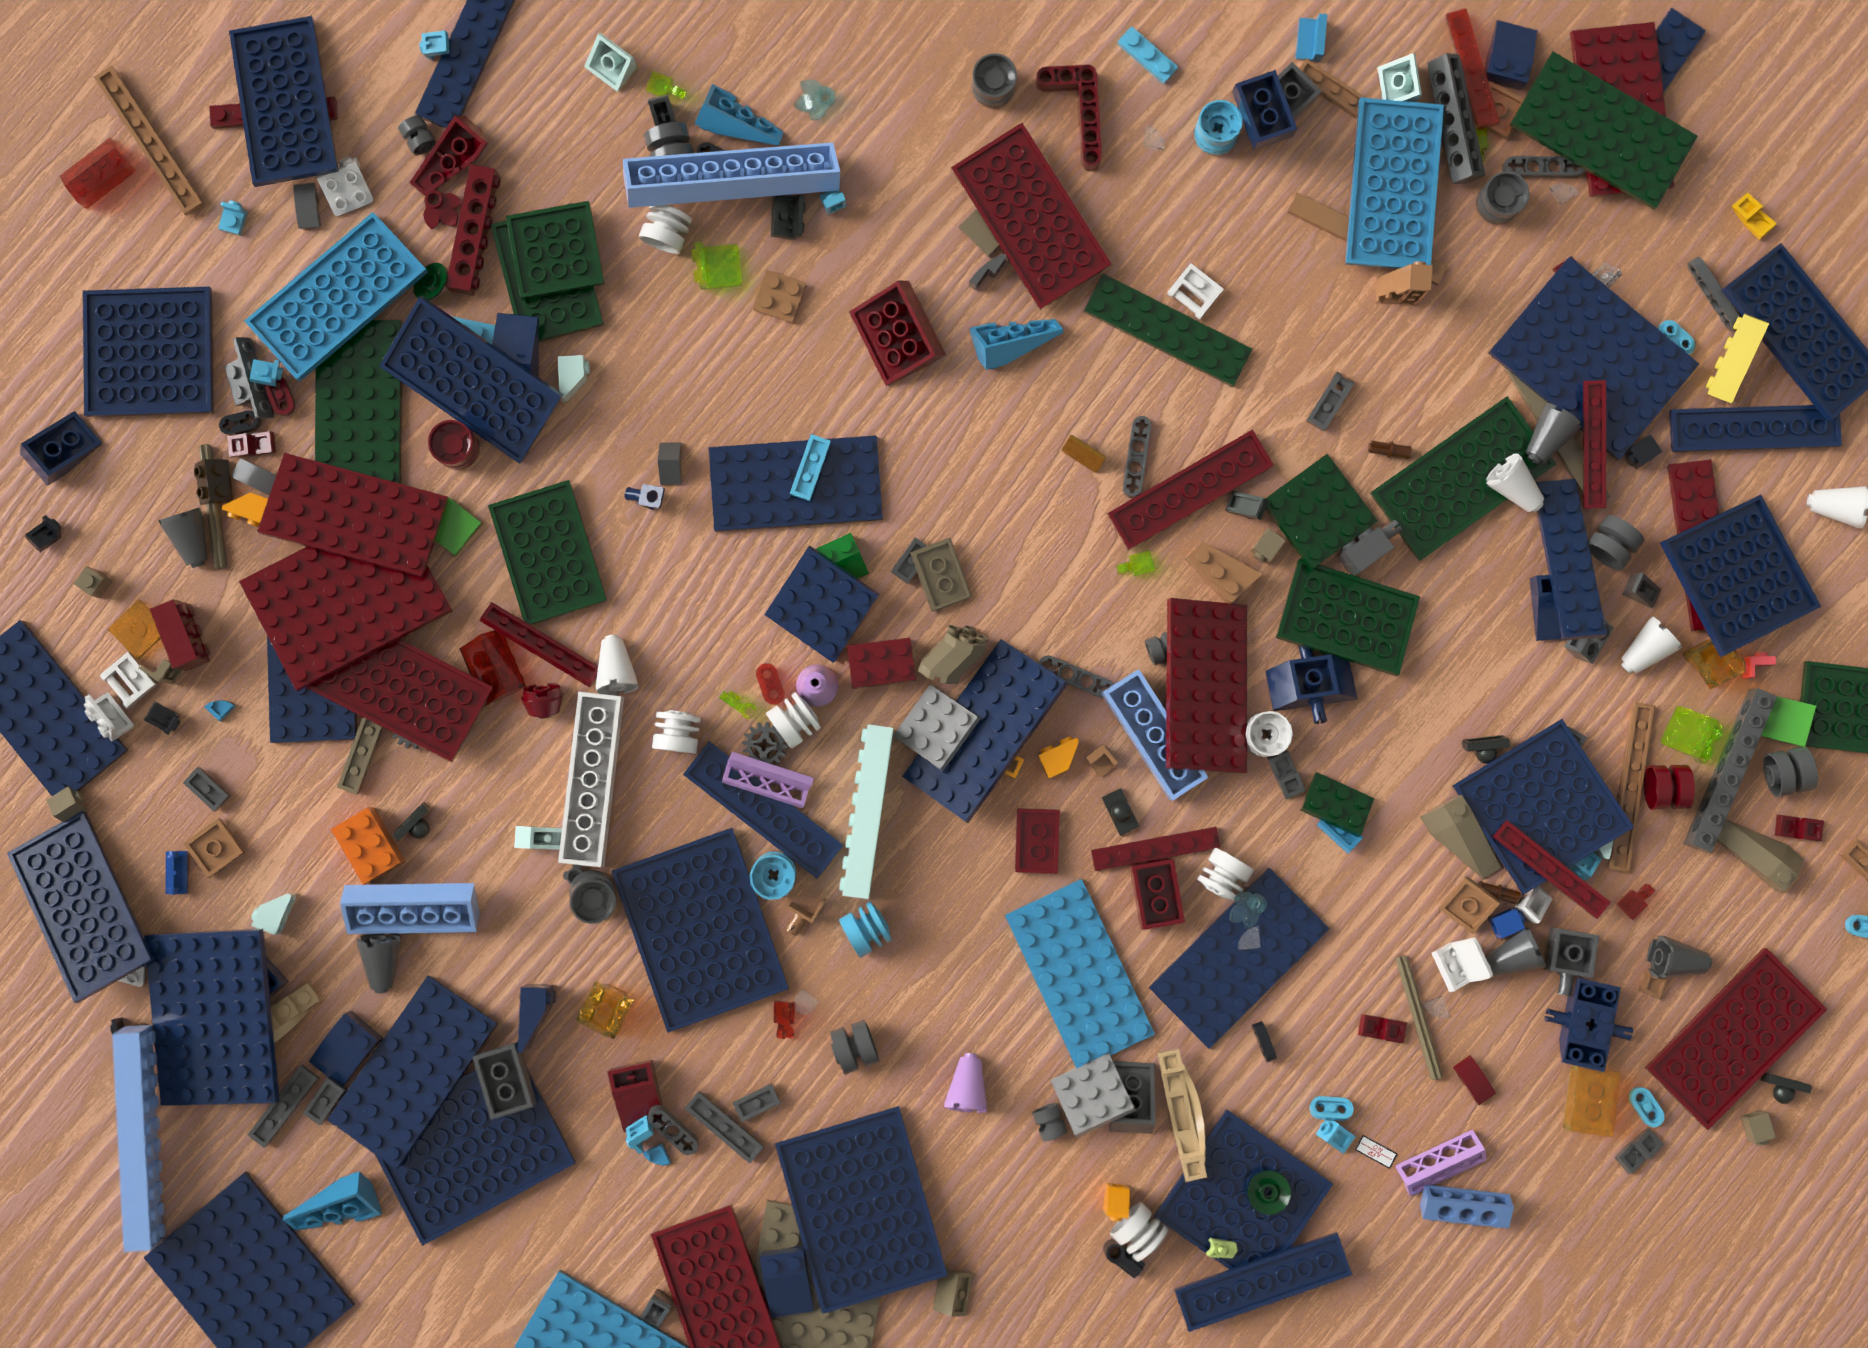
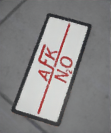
[1355,1135,1397,1169]

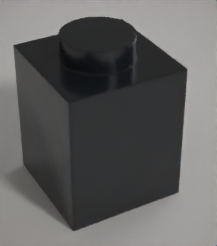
[1625,434,1663,469]

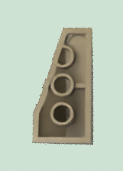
[1420,795,1501,879]
[1717,820,1804,892]

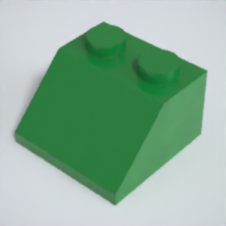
[816,533,869,579]

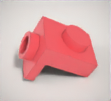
[1740,652,1776,679]

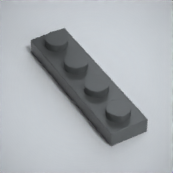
[248,1065,319,1148]
[685,1091,764,1164]

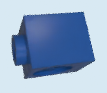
[1488,908,1525,939]

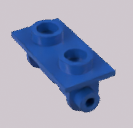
[166,851,188,894]

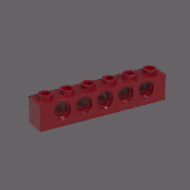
[445,164,501,296]

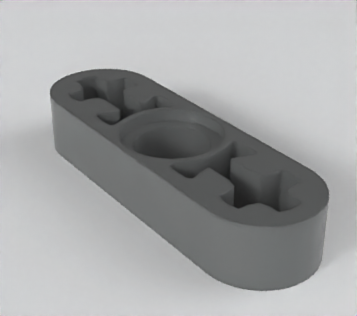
[648,1105,698,1155]

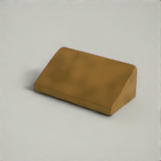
[1062,435,1106,473]

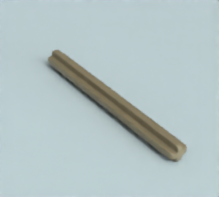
[199,444,227,569]
[1395,955,1443,1080]

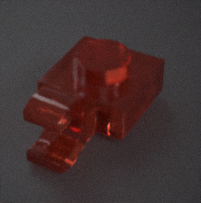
[1616,884,1656,920]
[774,1001,795,1039]

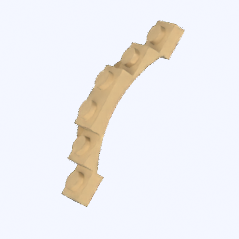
[271,982,322,1043]
[1157,1048,1207,1182]

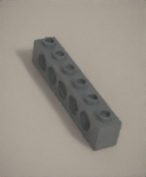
[1427,53,1486,184]

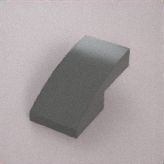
[293,182,321,229]
[969,254,1007,290]
[231,458,276,495]
[1267,750,1306,799]
[1614,1128,1664,1174]

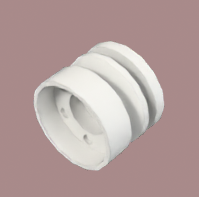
[638,205,692,254]
[766,692,821,749]
[652,710,701,754]
[1245,711,1293,757]
[1197,848,1254,902]
[1110,1202,1168,1261]

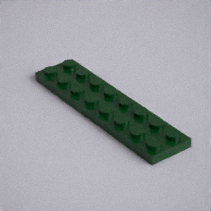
[1084,274,1252,387]

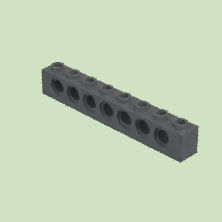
[1683,688,1777,853]

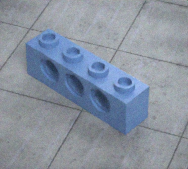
[1420,1185,1514,1229]

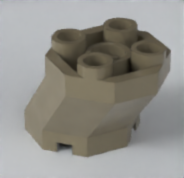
[918,625,989,684]

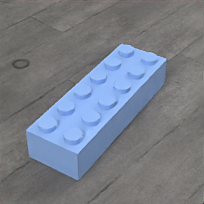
[1101,669,1208,801]
[340,883,480,934]

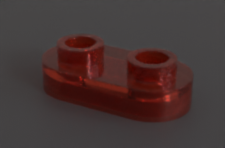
[756,663,785,705]

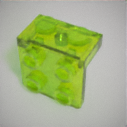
[691,242,742,290]
[1661,706,1723,764]

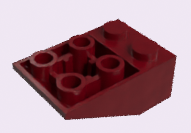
[607,1059,665,1132]

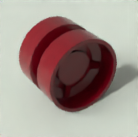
[428,420,480,470]
[1644,764,1695,810]

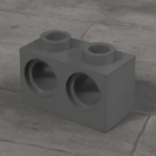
[1564,619,1614,664]

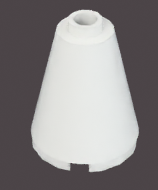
[1486,454,1544,512]
[1807,486,1868,529]
[1621,616,1683,674]
[595,635,638,695]

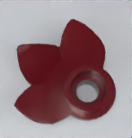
[423,190,462,229]

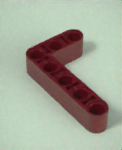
[1036,65,1102,171]

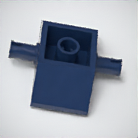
[1265,645,1358,724]
[1544,978,1633,1072]

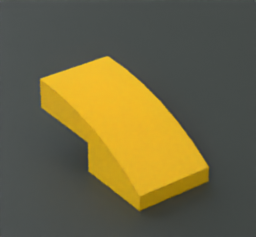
[1731,192,1777,241]

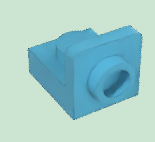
[420,30,450,60]
[819,190,847,215]
[218,200,248,236]
[249,359,283,387]
[1568,852,1602,881]
[626,1115,653,1154]
[1316,1120,1356,1154]

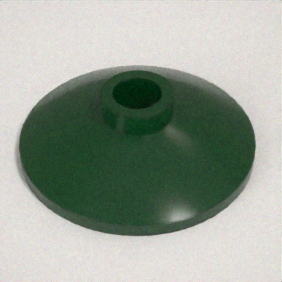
[413,263,448,301]
[1247,1170,1291,1215]

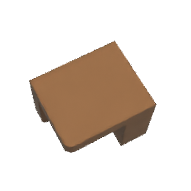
[1085,744,1118,777]

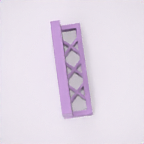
[722,752,813,808]
[1395,1130,1487,1196]

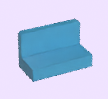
[1296,13,1327,62]

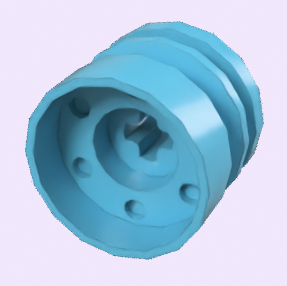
[1194,100,1243,155]
[750,851,797,900]
[839,901,892,958]

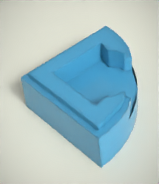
[204,700,236,722]
[643,1143,672,1166]

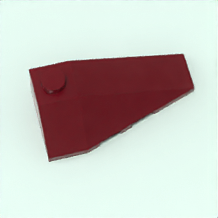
[409,115,489,196]

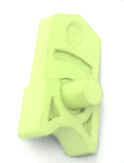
[1206,1238,1237,1258]

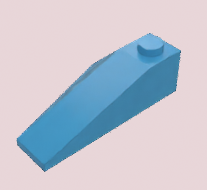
[694,84,784,145]
[970,319,1063,370]
[283,1171,382,1230]

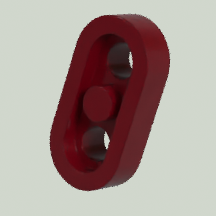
[265,377,295,416]

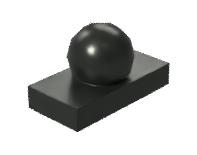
[1225,491,1269,520]
[1462,735,1510,764]
[1101,788,1140,836]
[393,802,430,841]
[1761,1073,1812,1104]

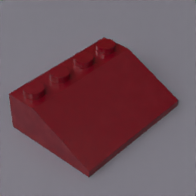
[849,280,946,386]

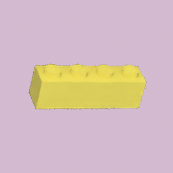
[1705,313,1769,403]

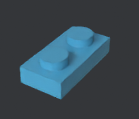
[1316,820,1364,854]

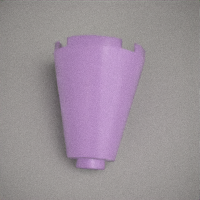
[796,664,839,707]
[944,1053,987,1113]

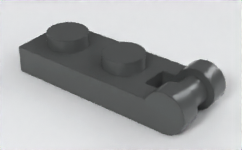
[1306,371,1355,432]

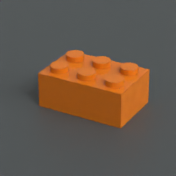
[331,807,406,885]

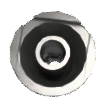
[1526,403,1582,465]
[158,508,207,568]
[1485,927,1547,976]
[356,933,401,993]
[1647,936,1712,979]

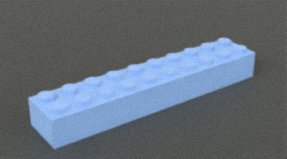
[623,142,840,208]
[112,1025,166,1252]

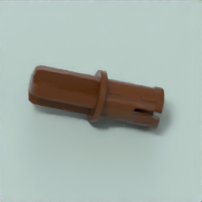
[1368,440,1412,460]
[1478,881,1521,904]

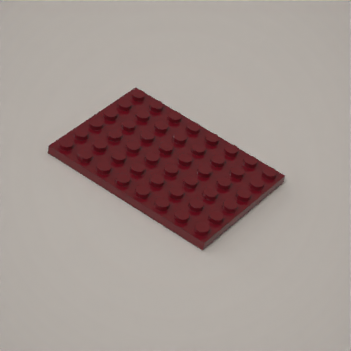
[239,547,452,692]

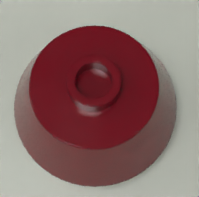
[521,683,564,719]

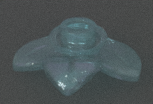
[794,80,835,120]
[1229,891,1267,930]

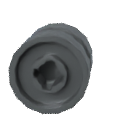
[398,115,436,156]
[1144,632,1167,666]
[1032,1103,1068,1142]

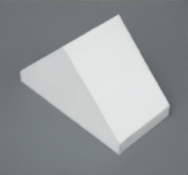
[1514,886,1553,924]

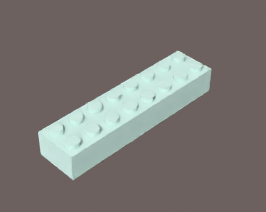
[839,724,894,899]

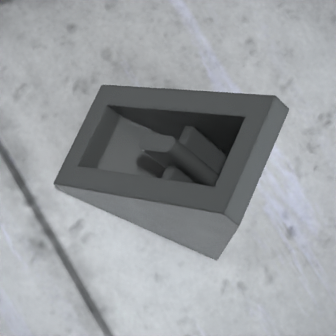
[648,94,676,126]
[658,442,682,485]
[1622,573,1661,608]
[640,1289,674,1329]

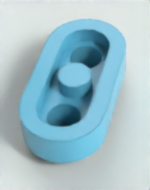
[1657,320,1695,354]
[1845,914,1868,938]
[1628,1087,1665,1127]
[1309,1096,1354,1121]

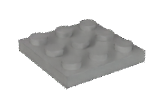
[893,685,980,771]
[1051,1053,1135,1138]

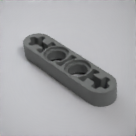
[1502,156,1585,178]
[1687,257,1740,331]
[1122,416,1151,498]
[1038,655,1114,699]

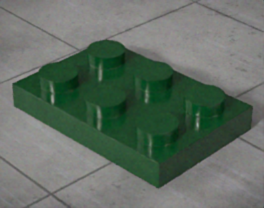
[1300,772,1374,837]

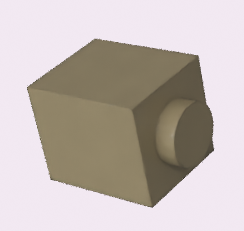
[1251,528,1286,563]
[74,566,112,598]
[47,786,87,822]
[1740,1110,1776,1146]

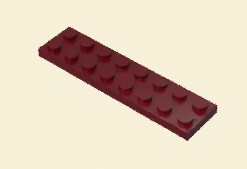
[1107,429,1274,550]
[1667,459,1719,631]

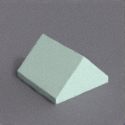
[585,33,637,92]
[1378,54,1422,102]

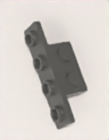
[224,337,274,419]

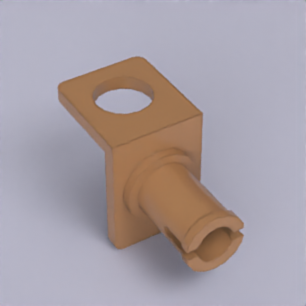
[785,898,827,936]

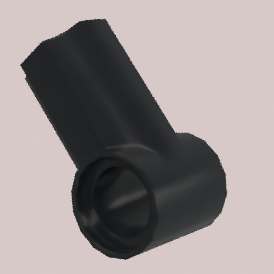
[1103,1239,1145,1279]

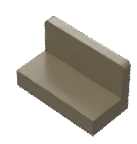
[138,659,182,684]
[933,1267,973,1317]

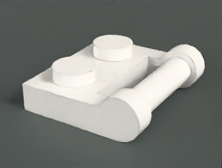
[1167,264,1223,320]
[100,652,157,709]

